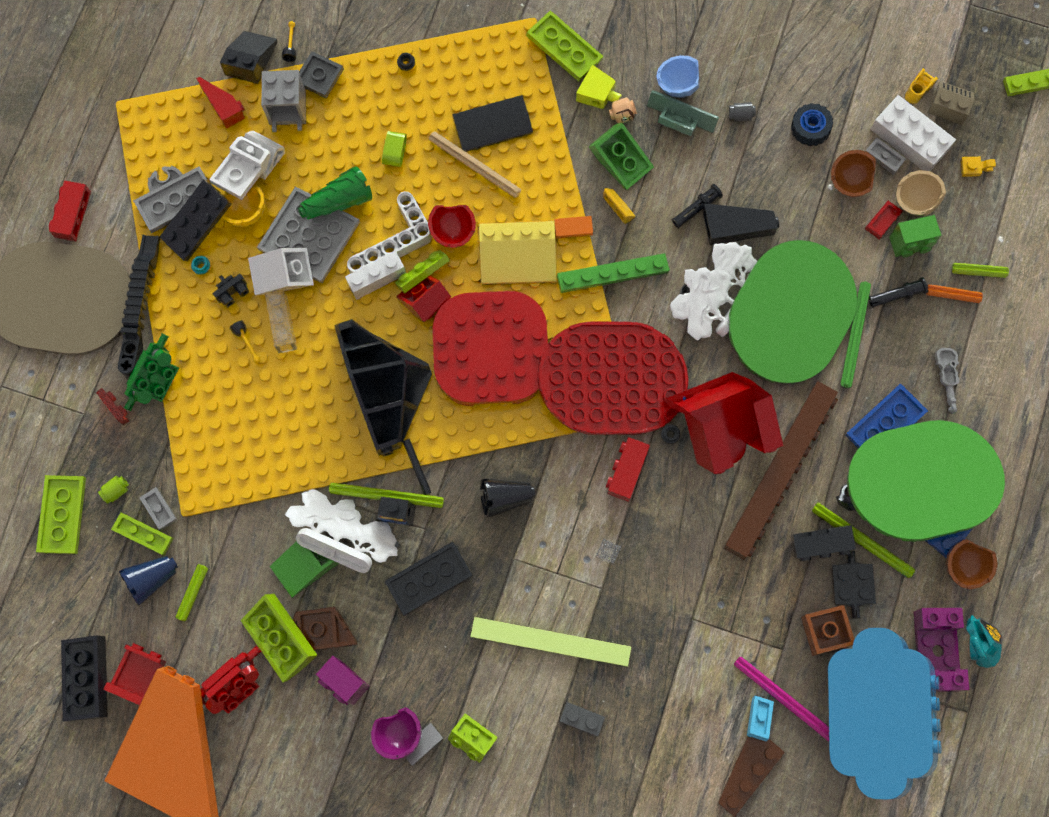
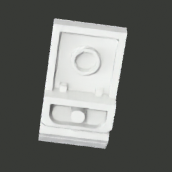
[209,131,285,200]

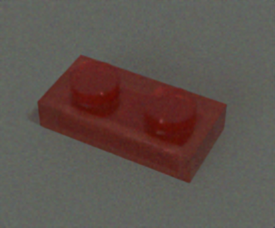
[96,388,129,426]

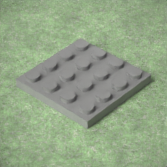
[257,186,360,283]

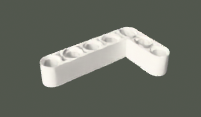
[347,192,432,274]

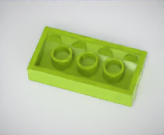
[240,594,317,683]

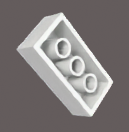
[870,95,956,171]

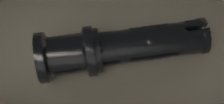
[671,184,723,229]
[869,277,928,308]

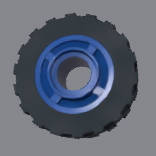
[791,103,833,146]

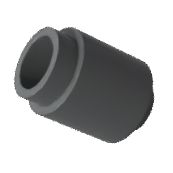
[729,102,756,122]

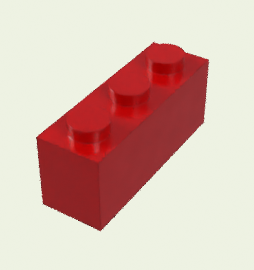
[49,180,91,242]
[605,437,650,502]

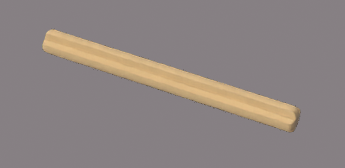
[429,132,521,198]

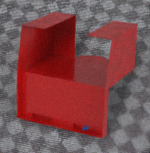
[666,372,783,474]

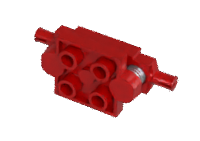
[200,646,262,714]

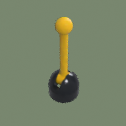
[282,21,296,62]
[230,320,261,363]

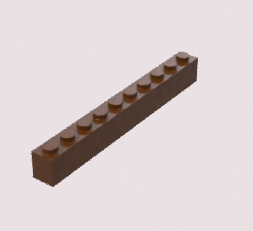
[723,381,838,560]

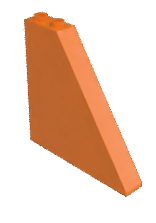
[104,666,219,817]

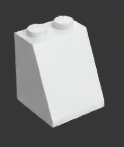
[248,248,314,295]

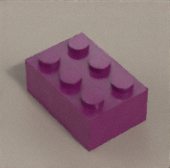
[315,655,370,705]

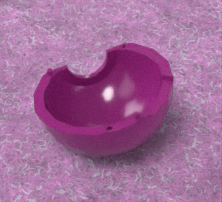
[371,707,422,760]

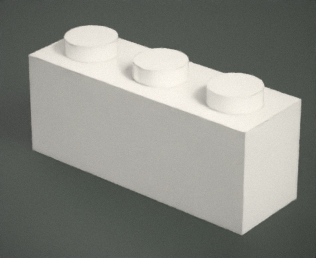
[345,251,406,300]

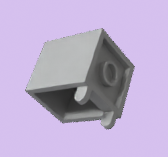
[261,70,306,132]

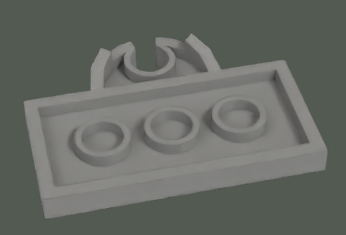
[133,165,207,233]

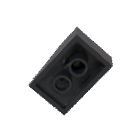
[220,31,278,84]

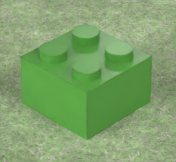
[889,215,942,258]

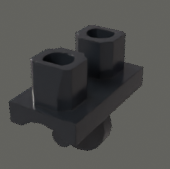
[212,274,249,308]

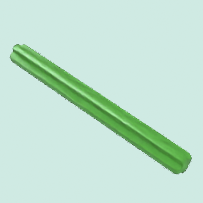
[841,281,871,388]

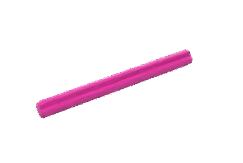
[734,657,829,741]

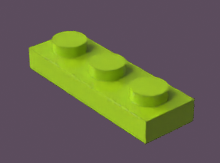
[1003,69,1049,97]
[395,250,450,293]
[111,513,174,556]

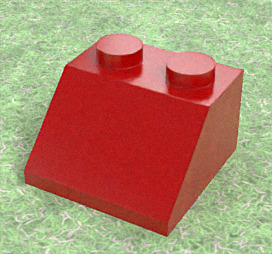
[396,275,451,322]

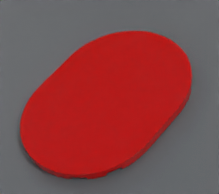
[537,321,688,435]

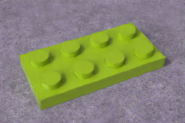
[526,10,603,82]
[36,475,86,555]

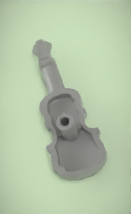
[934,348,959,414]

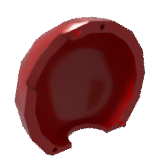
[428,205,476,248]

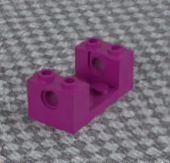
[913,608,969,692]

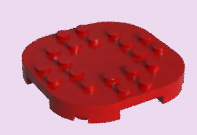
[433,291,548,406]

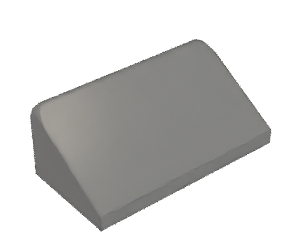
[406,723,444,766]

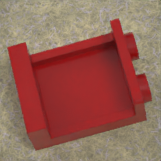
[103,643,166,705]

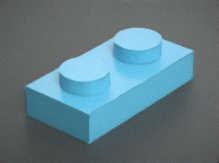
[747,696,774,742]

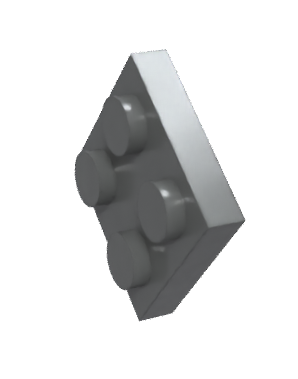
[299,51,344,98]

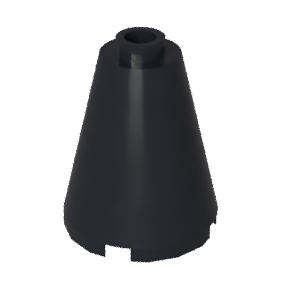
[480,478,535,518]

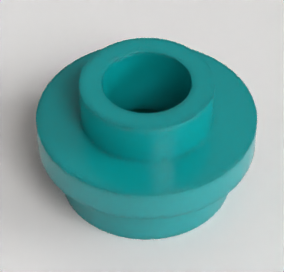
[191,256,210,275]

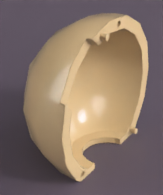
[896,170,946,217]

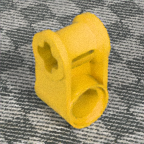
[905,68,938,104]

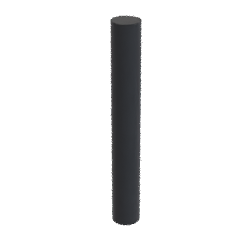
[403,439,431,495]

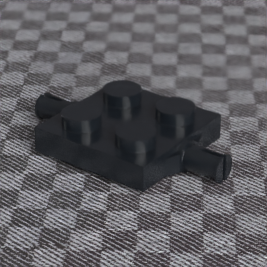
[832,551,876,619]

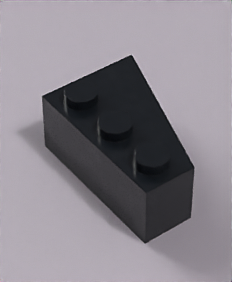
[791,525,856,561]

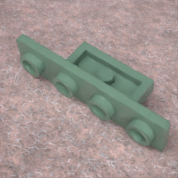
[647,90,719,136]

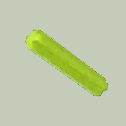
[952,263,1009,278]
[175,564,208,621]

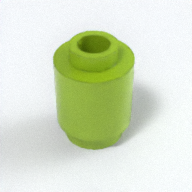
[98,476,129,504]

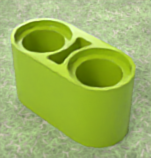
[382,131,407,167]

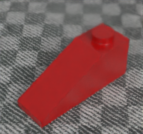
[196,77,245,129]

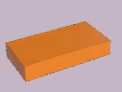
[554,216,593,239]

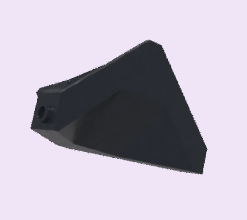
[334,319,432,456]

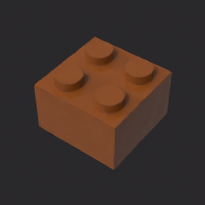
[801,605,855,656]

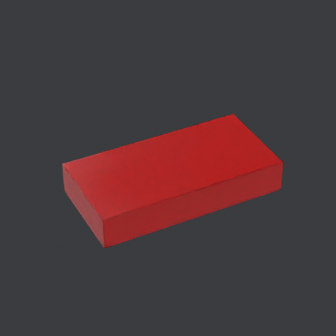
[865,200,903,240]

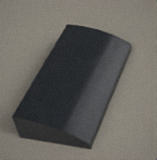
[452,95,533,152]
[61,635,108,721]

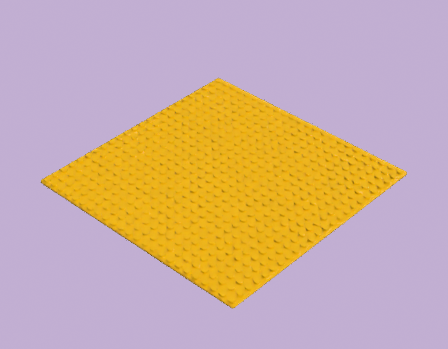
[116,18,611,517]

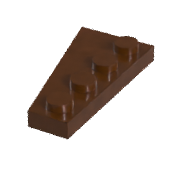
[717,736,785,817]

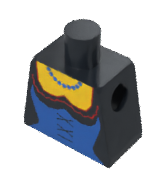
[376,497,416,526]

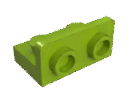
[448,714,498,763]

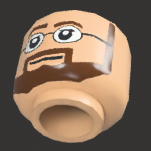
[609,97,637,123]

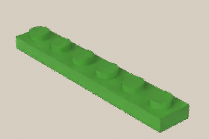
[557,253,670,293]

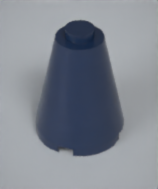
[119,556,178,606]

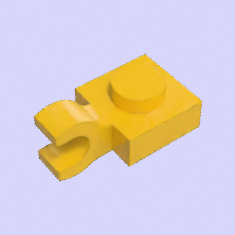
[960,156,996,177]

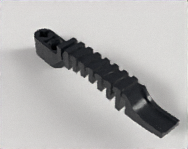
[118,235,160,379]

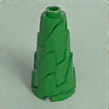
[298,166,372,220]

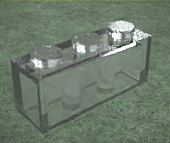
[265,290,297,353]

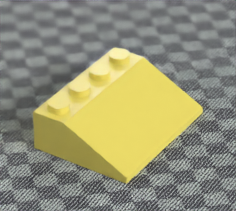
[479,221,556,285]

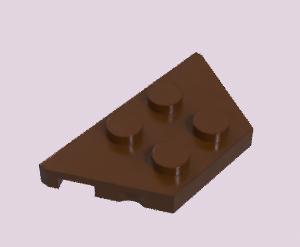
[293,607,358,651]

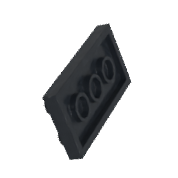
[160,179,232,261]
[385,542,473,616]

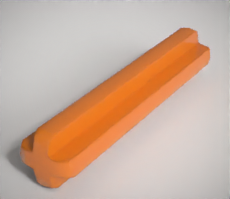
[926,284,983,303]

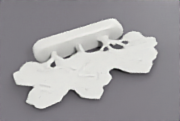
[670,242,757,340]
[285,489,398,573]

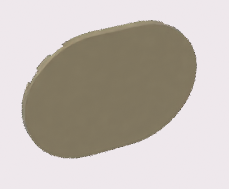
[0,242,131,355]

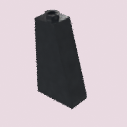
[702,204,779,245]

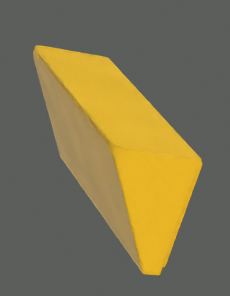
[603,188,635,224]

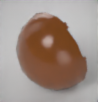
[831,150,876,197]
[946,539,998,590]

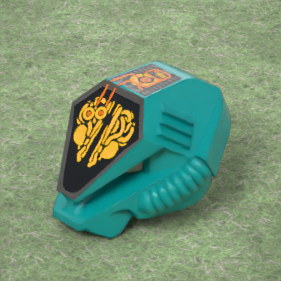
[966,615,1003,668]

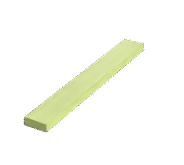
[471,617,631,667]

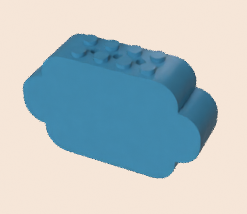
[828,628,942,800]

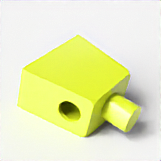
[576,65,622,109]

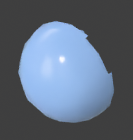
[656,55,699,98]

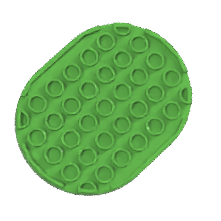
[728,240,857,384]
[847,420,1005,542]

